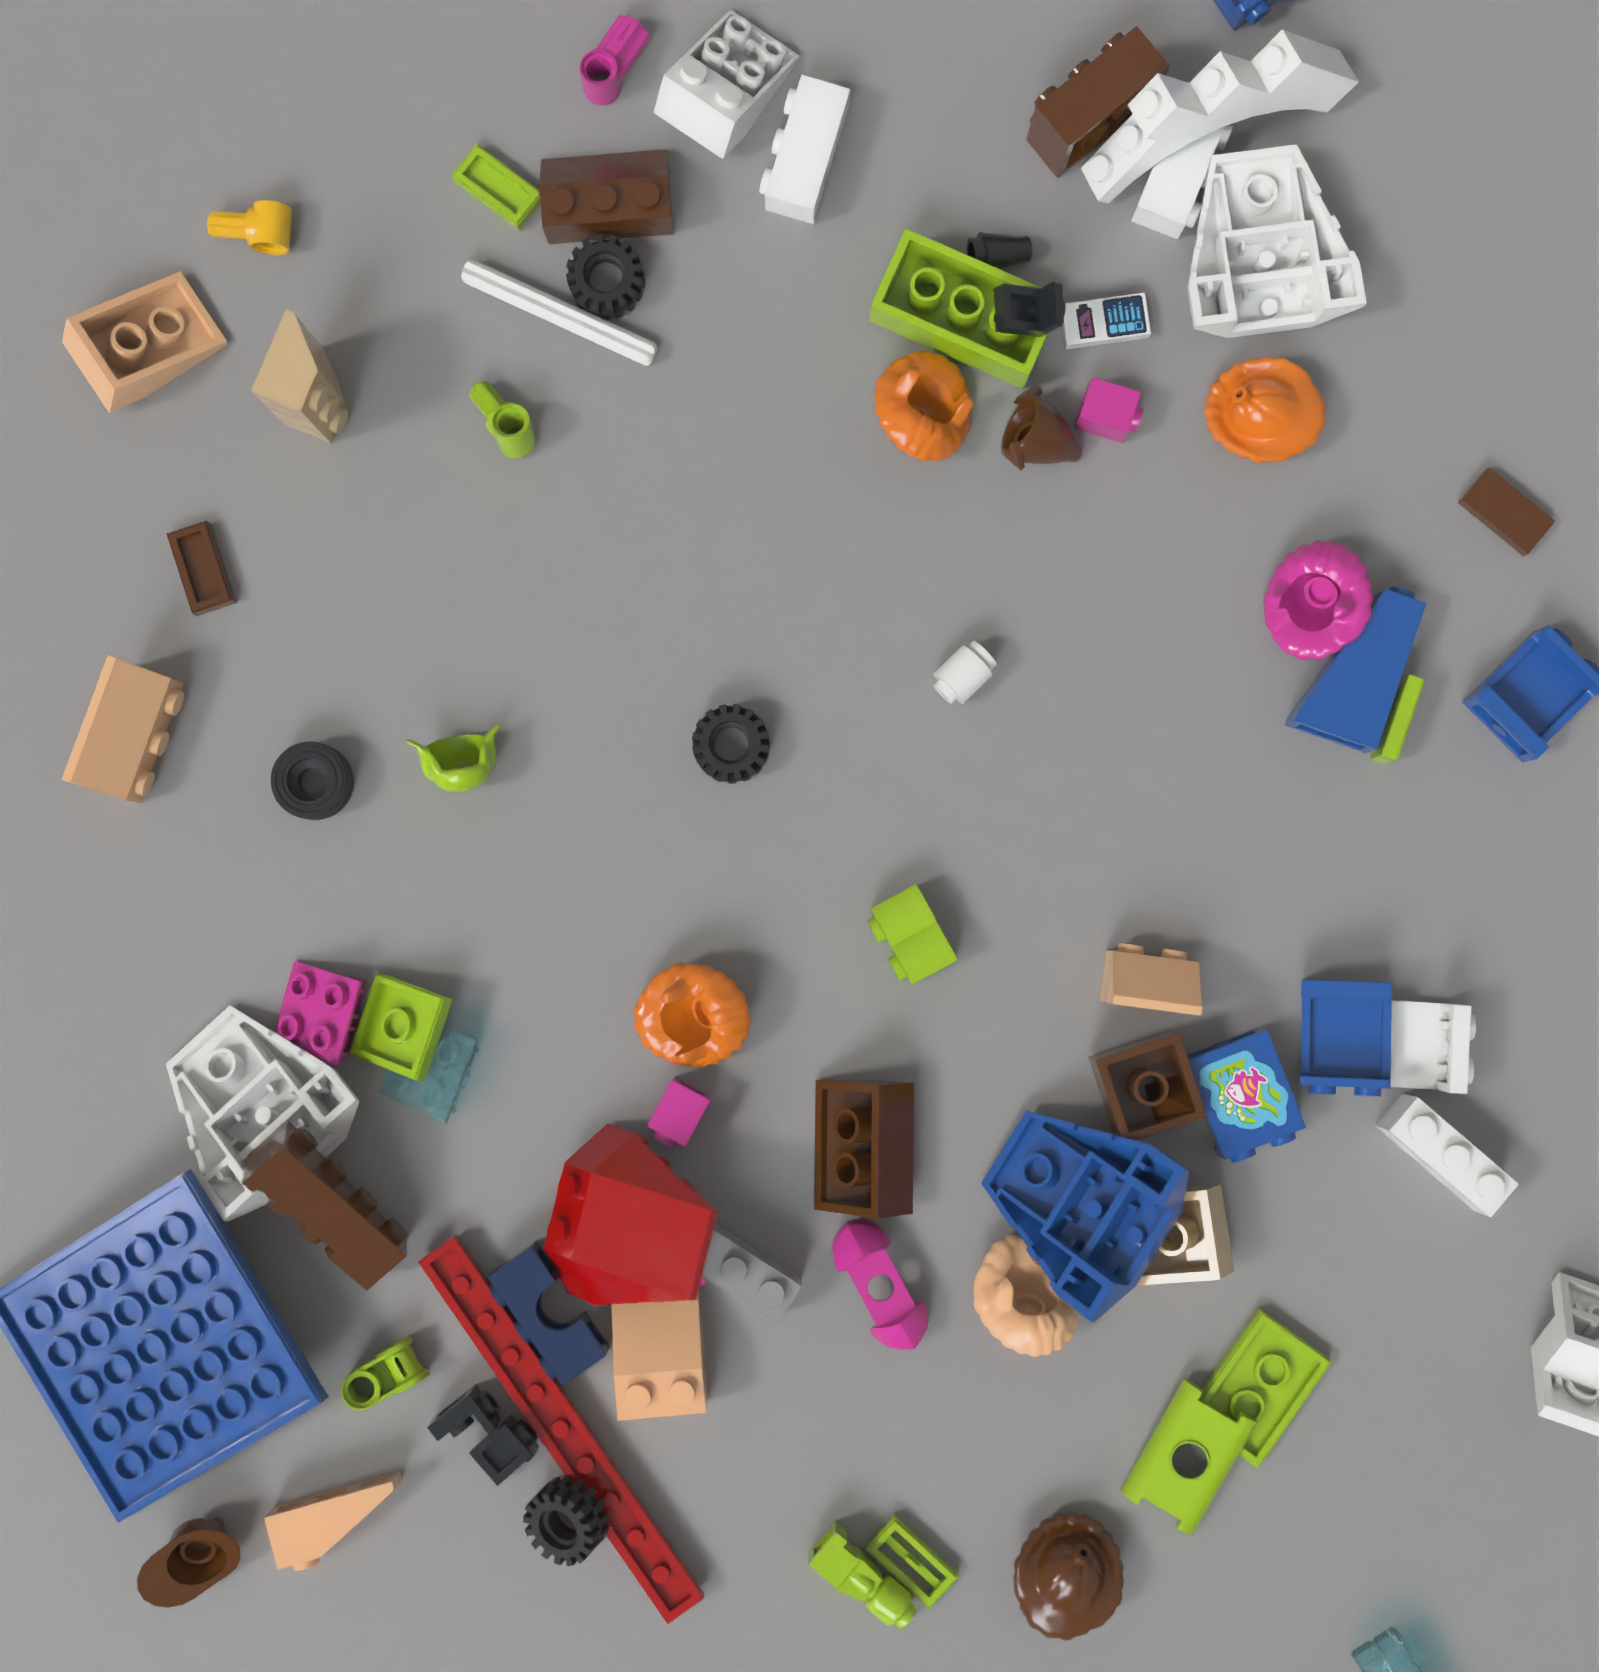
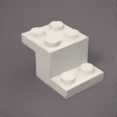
[1531,1272,1599,1436]

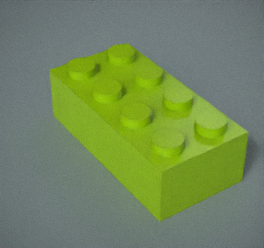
[869,228,1064,389]

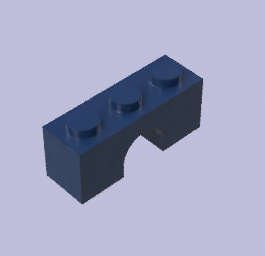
[488,1240,610,1386]

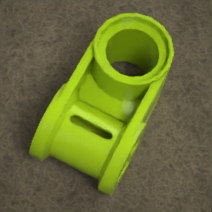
[341,1335,431,1411]

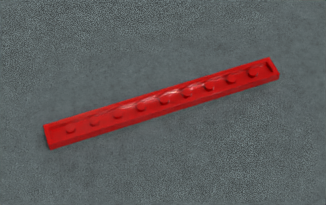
[418,1234,704,1624]

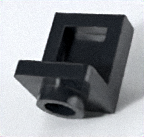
[994,282,1066,337]
[469,1414,539,1486]

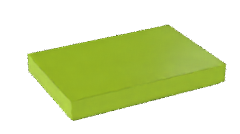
[1199,1308,1333,1469]

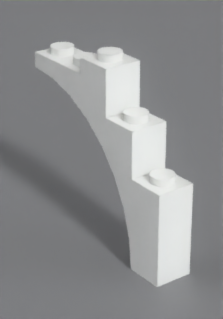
[1081,29,1359,203]

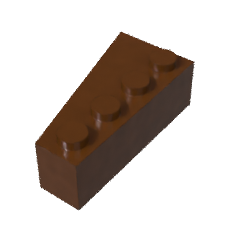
[241,1120,408,1291]

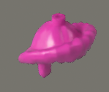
[1263,540,1373,660]

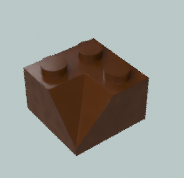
[1088,1031,1207,1141]

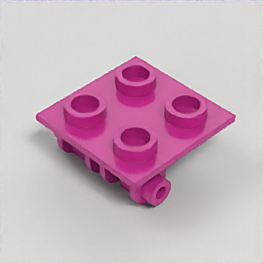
[274,961,367,1066]

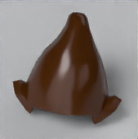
[1001,386,1083,471]

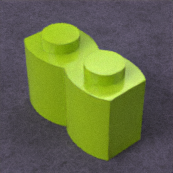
[867,884,957,985]

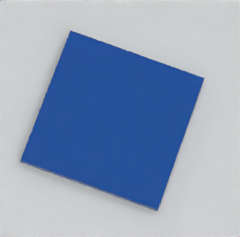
[0,1169,329,1523]

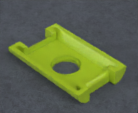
[1120,1378,1258,1535]

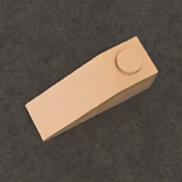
[264,1470,403,1571]

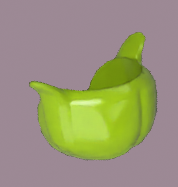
[406,723,501,793]

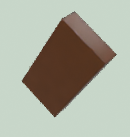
[1458,468,1555,556]
[166,520,237,616]

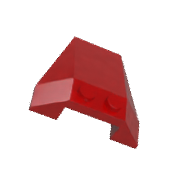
[544,1124,718,1306]

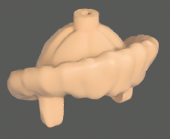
[973,1234,1079,1357]

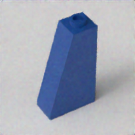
[1285,587,1426,753]

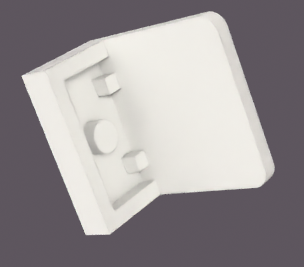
[1391,1000,1476,1094]

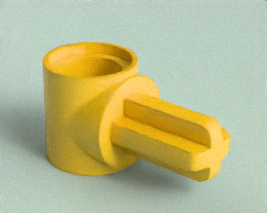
[207,200,292,255]

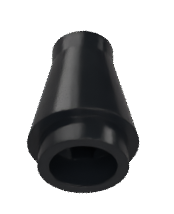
[966,232,1032,270]

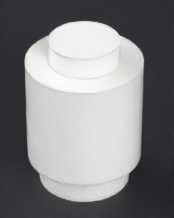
[933,640,997,704]

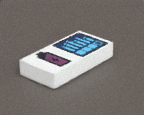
[1062,292,1151,350]

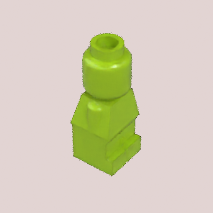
[808,1521,917,1629]

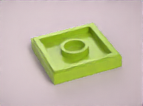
[349,972,453,1082]

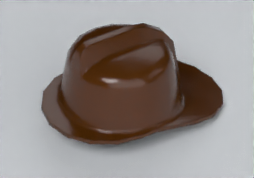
[137,1517,241,1608]

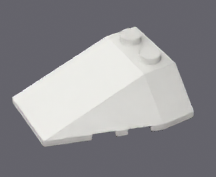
[1187,144,1367,338]
[166,1005,360,1222]

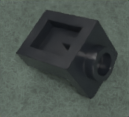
[427,1384,501,1441]

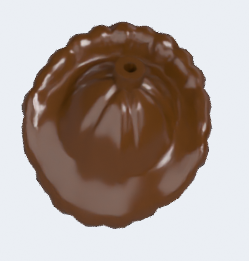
[1013,1511,1124,1641]

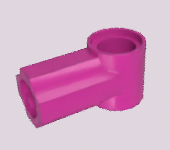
[580,15,650,106]

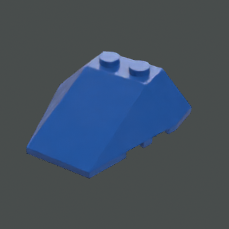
[981,1110,1189,1322]

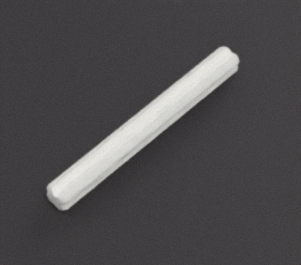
[461,259,657,366]

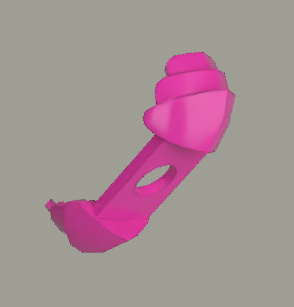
[832,1219,929,1350]

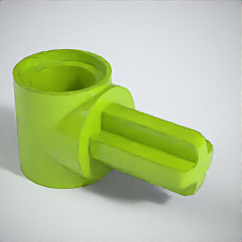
[469,381,536,458]

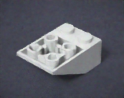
[653,9,799,159]

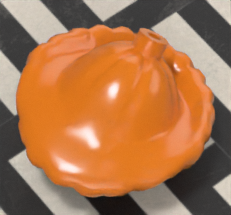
[874,350,973,462]
[1203,356,1326,463]
[633,962,751,1068]

